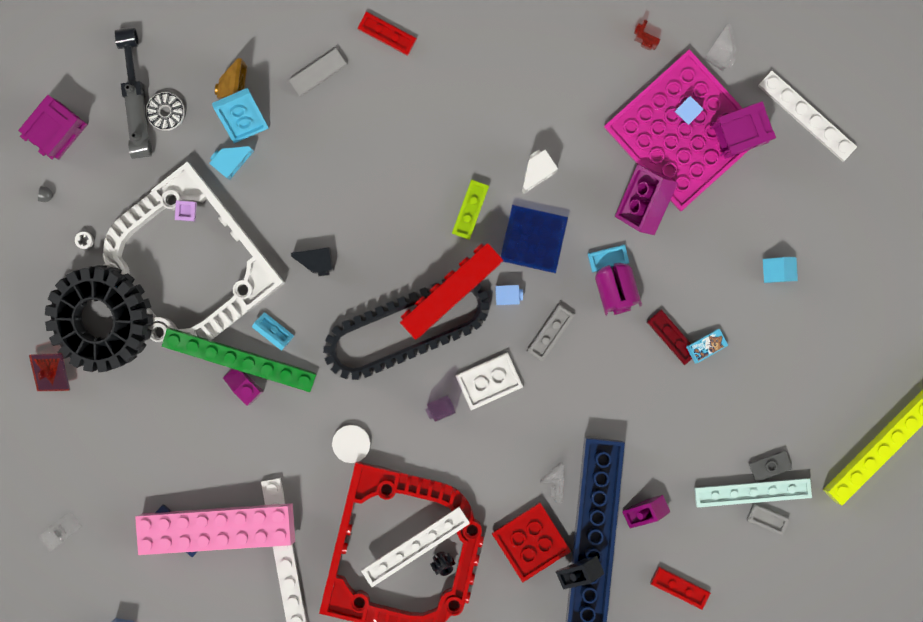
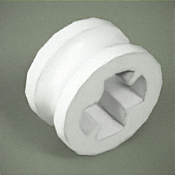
[75,232,94,249]

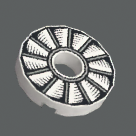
[146,92,185,131]

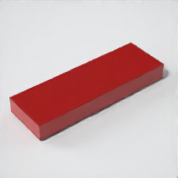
[357,12,417,56]
[650,566,711,610]

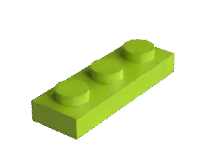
[452,179,489,240]

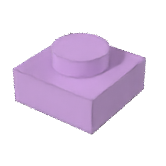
[175,200,197,222]

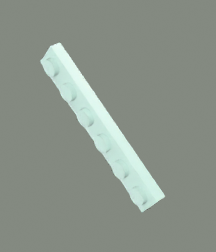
[694,478,812,508]

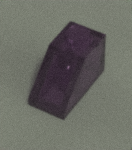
[425,394,456,422]

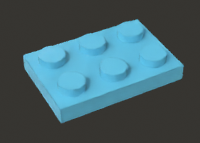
[212,88,269,143]

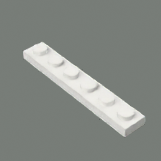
[758,71,857,162]
[361,507,470,587]

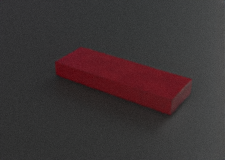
[647,309,692,365]

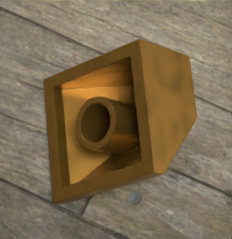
[215,58,247,100]

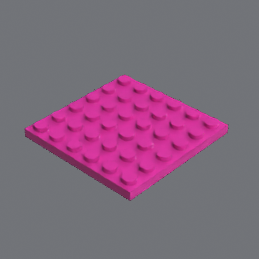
[604,49,749,212]

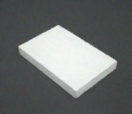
[455,352,523,410]

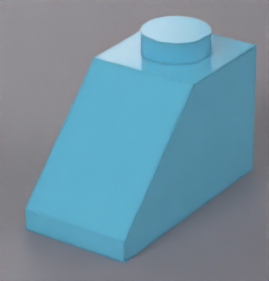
[209,146,254,180]

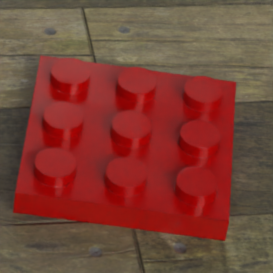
[492,502,571,583]

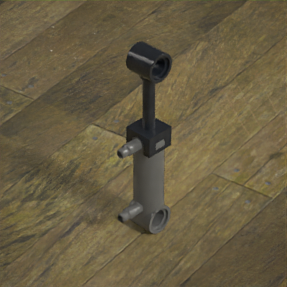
[115,28,152,159]

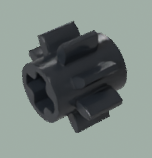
[430,552,456,576]

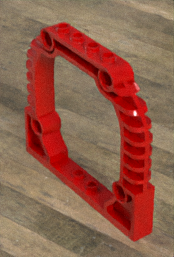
[319,462,484,622]

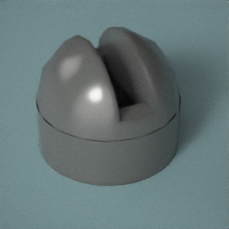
[38,186,53,202]

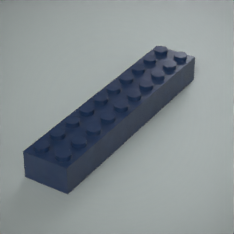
[566,437,625,622]

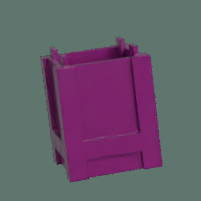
[18,94,88,160]
[710,101,776,159]

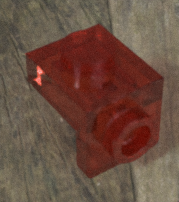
[634,20,661,50]

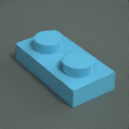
[252,312,294,351]

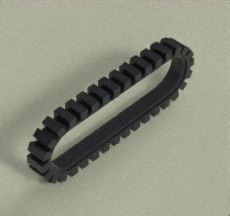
[323,279,489,380]

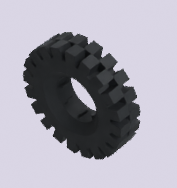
[45,265,153,373]

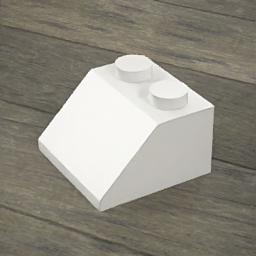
[522,150,558,194]

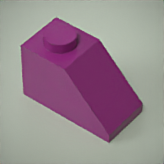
[223,369,264,406]
[622,495,670,529]

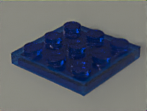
[500,205,568,274]

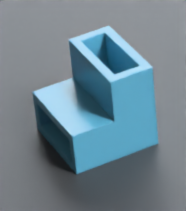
[763,257,798,283]

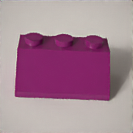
[615,164,678,235]

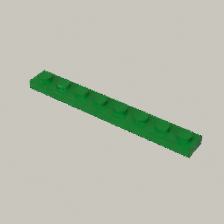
[161,327,316,392]

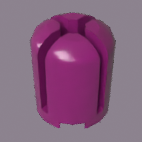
[595,263,642,316]

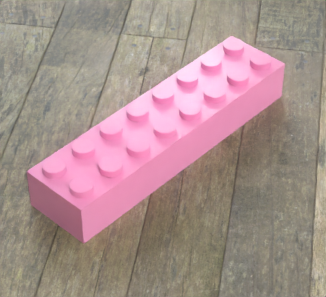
[135,503,295,555]

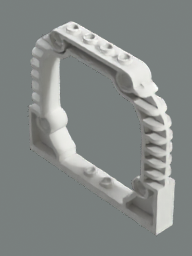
[103,162,285,342]

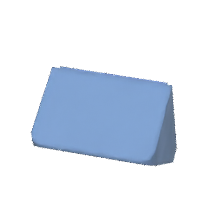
[675,96,704,125]

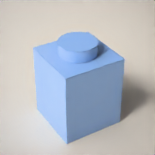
[495,285,523,305]

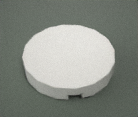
[332,425,371,463]

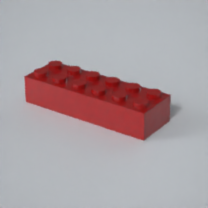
[400,243,504,340]

